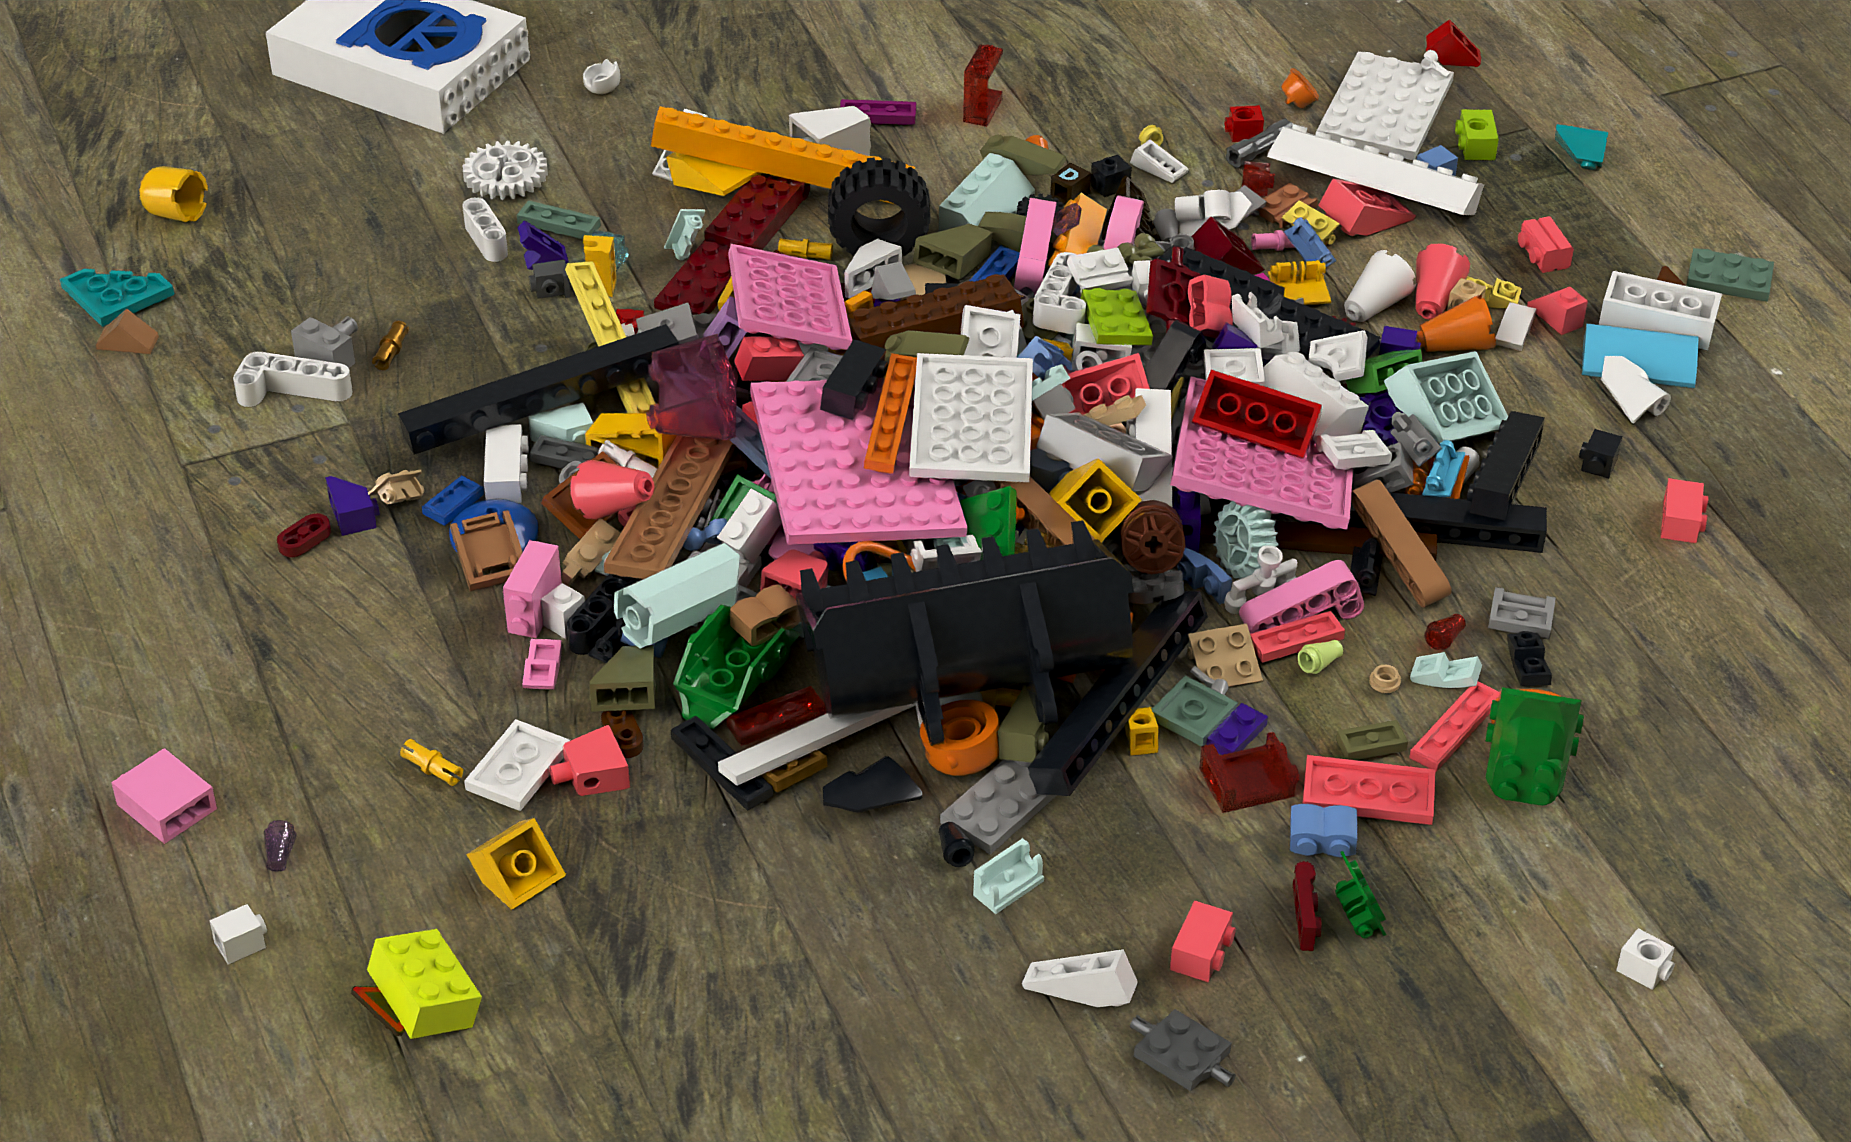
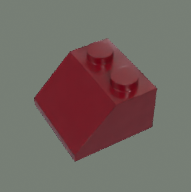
[1191,216,1265,275]

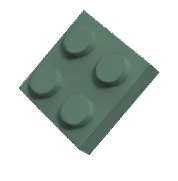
[1152,675,1238,747]

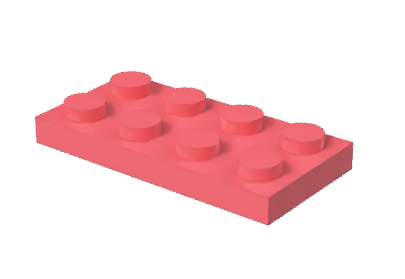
[1302,755,1436,825]

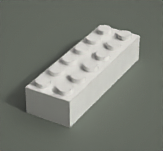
[1126,388,1172,546]

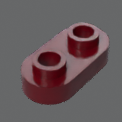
[277,513,331,557]

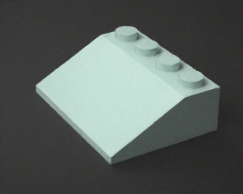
[1384,351,1508,444]

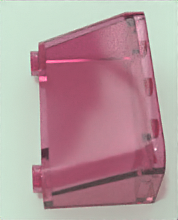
[646,334,736,441]

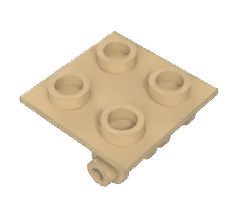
[1187,623,1263,687]

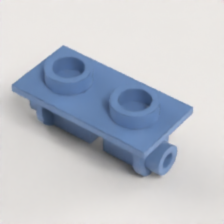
[1284,217,1336,267]

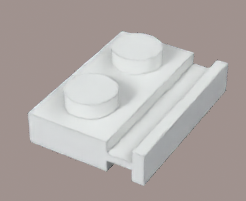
[1067,248,1133,293]

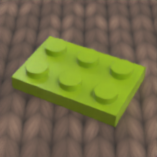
[1081,288,1153,345]

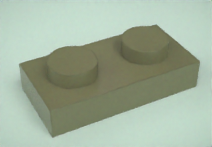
[1336,720,1408,760]

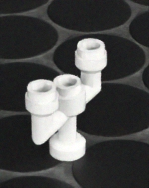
[1224,546,1298,614]

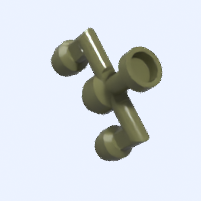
[1087,233,1164,267]

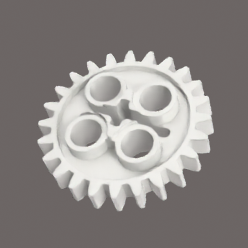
[462,141,548,200]

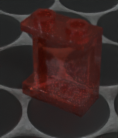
[963,44,1003,127]
[1199,732,1299,813]

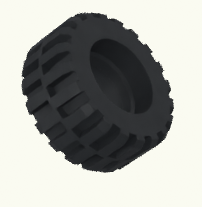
[828,157,930,256]

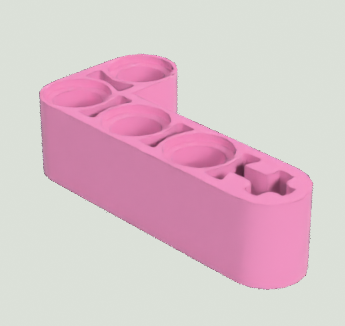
[1014,198,1056,296]
[1239,560,1364,634]

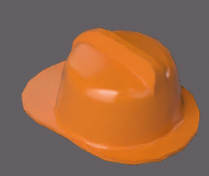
[1281,68,1319,109]

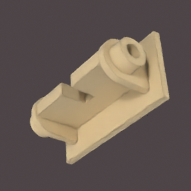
[368,470,424,504]

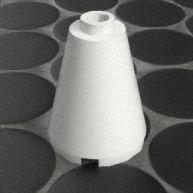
[1344,250,1417,322]

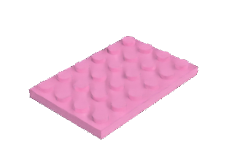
[728,244,852,350]

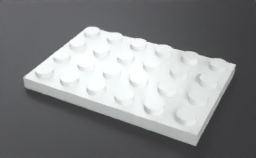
[1317,51,1454,160]
[909,353,1033,482]

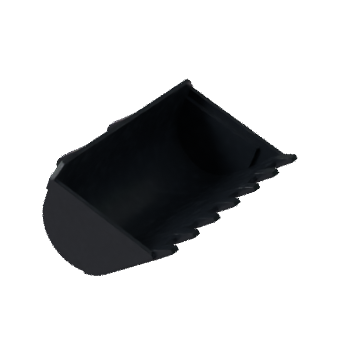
[796,520,1134,746]

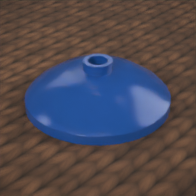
[449,499,539,553]

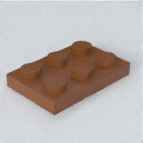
[541,451,618,540]

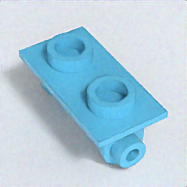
[1422,440,1465,497]

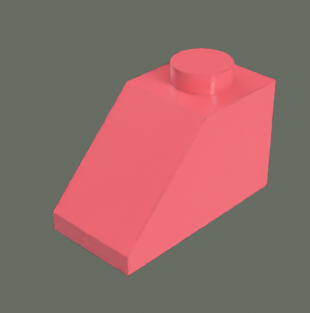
[1527,287,1588,335]

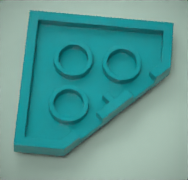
[60,269,175,327]

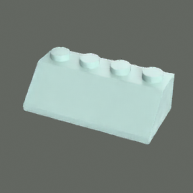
[939,153,1035,240]

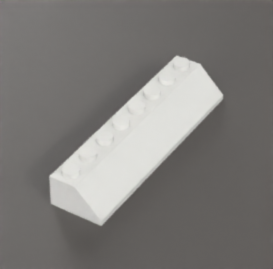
[1267,124,1484,215]

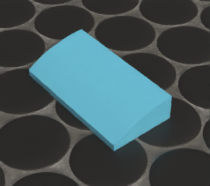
[1582,324,1698,388]

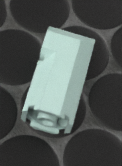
[614,543,740,648]

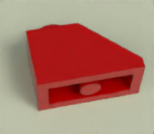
[1426,19,1481,67]

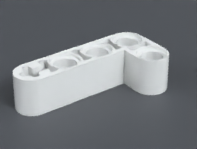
[1032,252,1086,334]
[233,352,353,407]

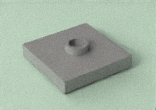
[636,302,700,349]

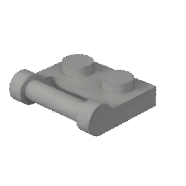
[1488,587,1556,639]

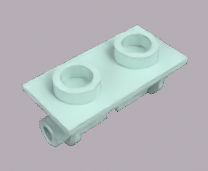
[664,209,705,260]

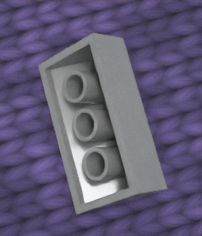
[1036,412,1173,492]

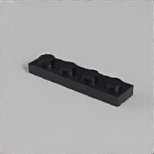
[670,716,773,811]

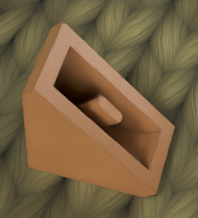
[96,309,159,354]

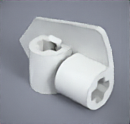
[1175,190,1253,236]
[1601,356,1671,423]

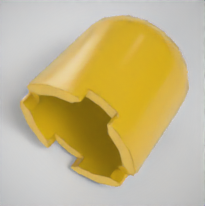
[139,166,208,222]

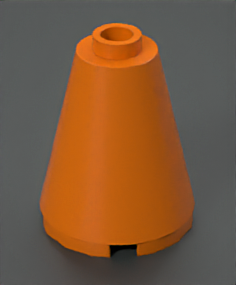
[1416,295,1496,352]

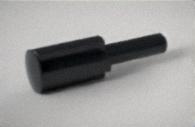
[716,466,760,493]

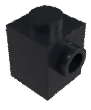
[1090,154,1132,198]
[1579,429,1623,479]

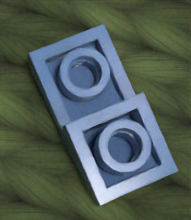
[1177,548,1232,605]

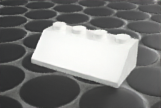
[1599,271,1722,350]
[1263,351,1369,442]

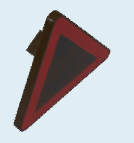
[351,986,405,1036]

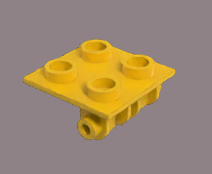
[1268,260,1331,305]

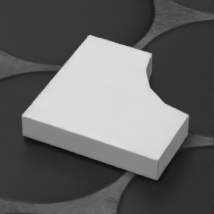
[1308,330,1368,381]

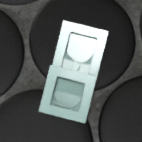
[1410,652,1482,688]

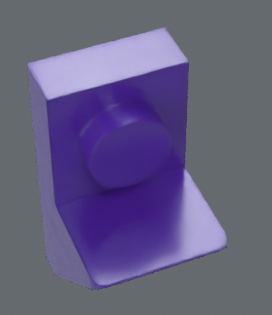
[518,220,569,270]

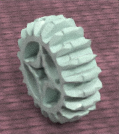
[1213,501,1279,579]

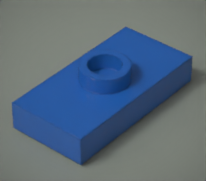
[422,475,484,526]

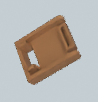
[450,510,523,591]

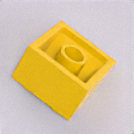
[466,818,566,909]

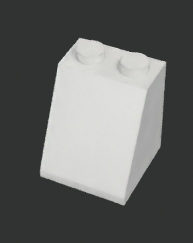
[789,106,871,156]

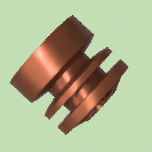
[1120,500,1186,574]

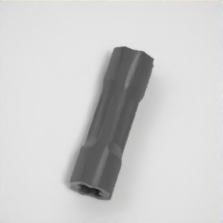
[1226,118,1293,168]

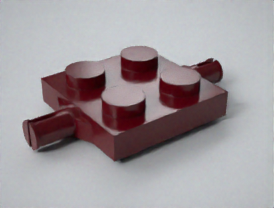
[1146,247,1201,333]

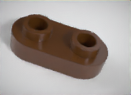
[601,710,644,758]

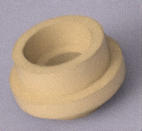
[1369,665,1401,693]

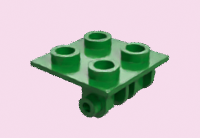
[1335,851,1387,938]

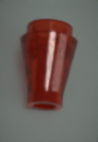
[1424,614,1466,650]

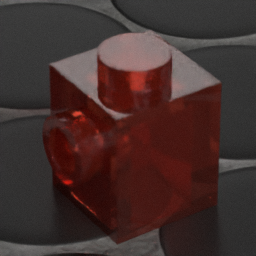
[1242,161,1275,196]

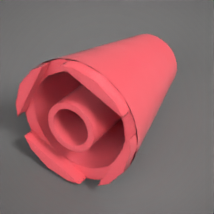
[1415,244,1470,320]
[571,460,654,519]

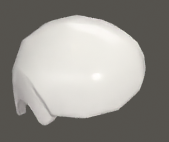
[583,59,621,94]

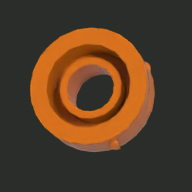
[920,700,1000,776]

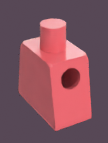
[760,549,829,599]
[549,725,630,796]

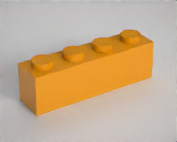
[1048,193,1107,266]

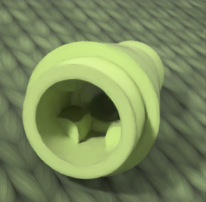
[1297,640,1343,674]

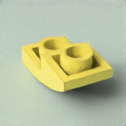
[1466,276,1522,308]

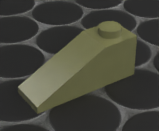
[980,135,1067,175]
[885,330,970,364]
[997,685,1049,763]

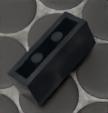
[820,339,888,420]

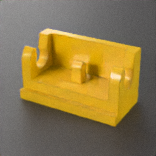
[583,235,617,297]

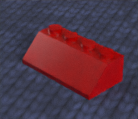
[1192,369,1322,459]

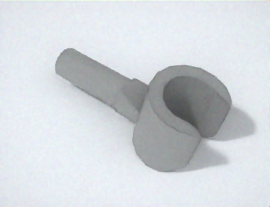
[1190,666,1228,696]

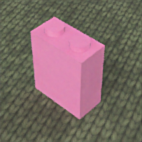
[503,540,562,638]
[111,748,217,844]

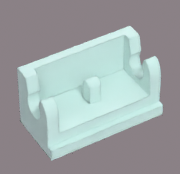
[973,838,1044,914]

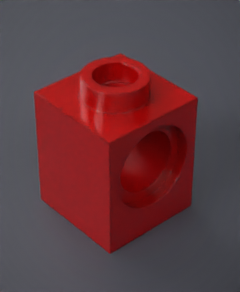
[1224,105,1264,142]

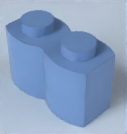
[1290,804,1357,857]

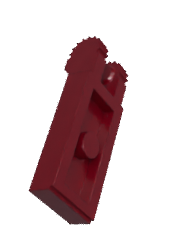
[1292,861,1322,951]

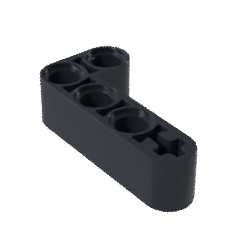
[1144,320,1206,392]

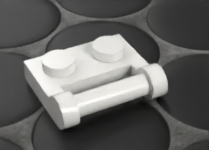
[1316,430,1392,470]

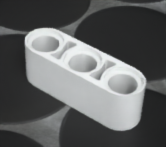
[463,197,508,262]

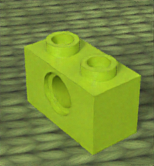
[1455,109,1499,160]

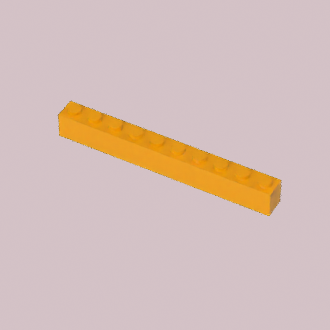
[651,106,915,204]

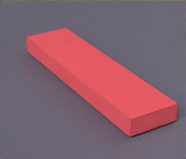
[1409,681,1500,772]

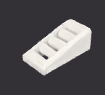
[1130,140,1189,183]

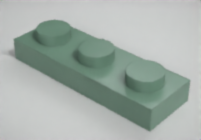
[517,200,601,240]

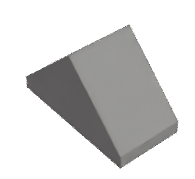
[871,262,916,300]

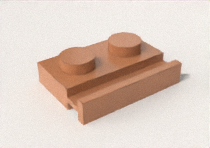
[1258,183,1318,228]

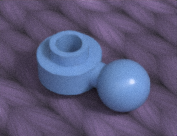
[683,518,727,551]

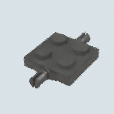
[1130,1009,1236,1091]

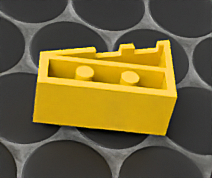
[585,413,678,468]

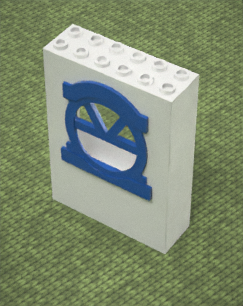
[266,0,530,134]

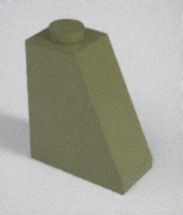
[913,224,993,280]
[590,645,655,712]

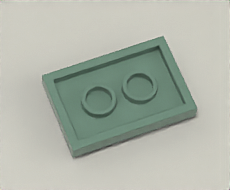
[1686,248,1774,302]

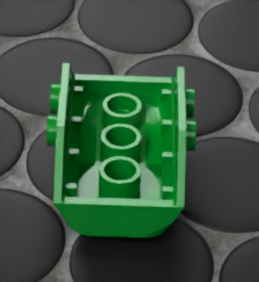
[673,605,801,730]
[1485,687,1584,805]

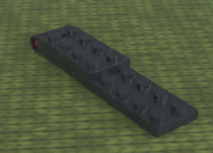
[1158,245,1381,360]

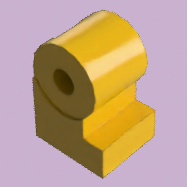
[1125,707,1158,756]

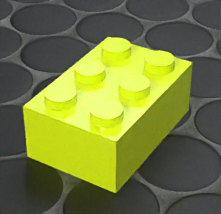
[367,929,482,1039]

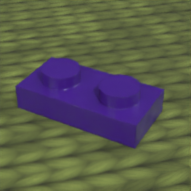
[1206,703,1268,761]

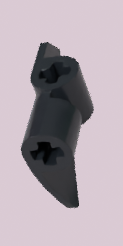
[823,756,922,813]

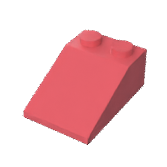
[1318,178,1416,236]
[1061,353,1150,414]

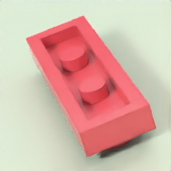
[1250,611,1345,663]

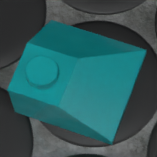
[1555,124,1608,170]

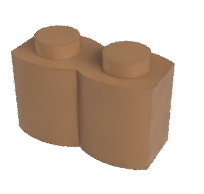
[730,585,801,646]

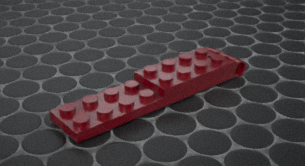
[654,173,811,315]

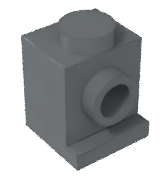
[529,260,571,299]

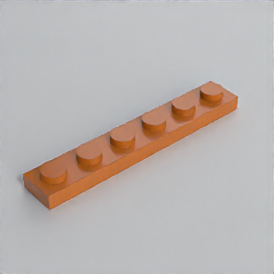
[864,353,917,474]

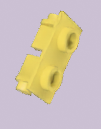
[1282,200,1339,245]

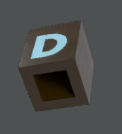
[1050,163,1091,205]

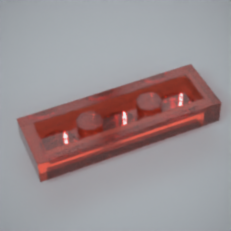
[727,686,826,746]

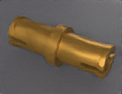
[372,320,409,370]

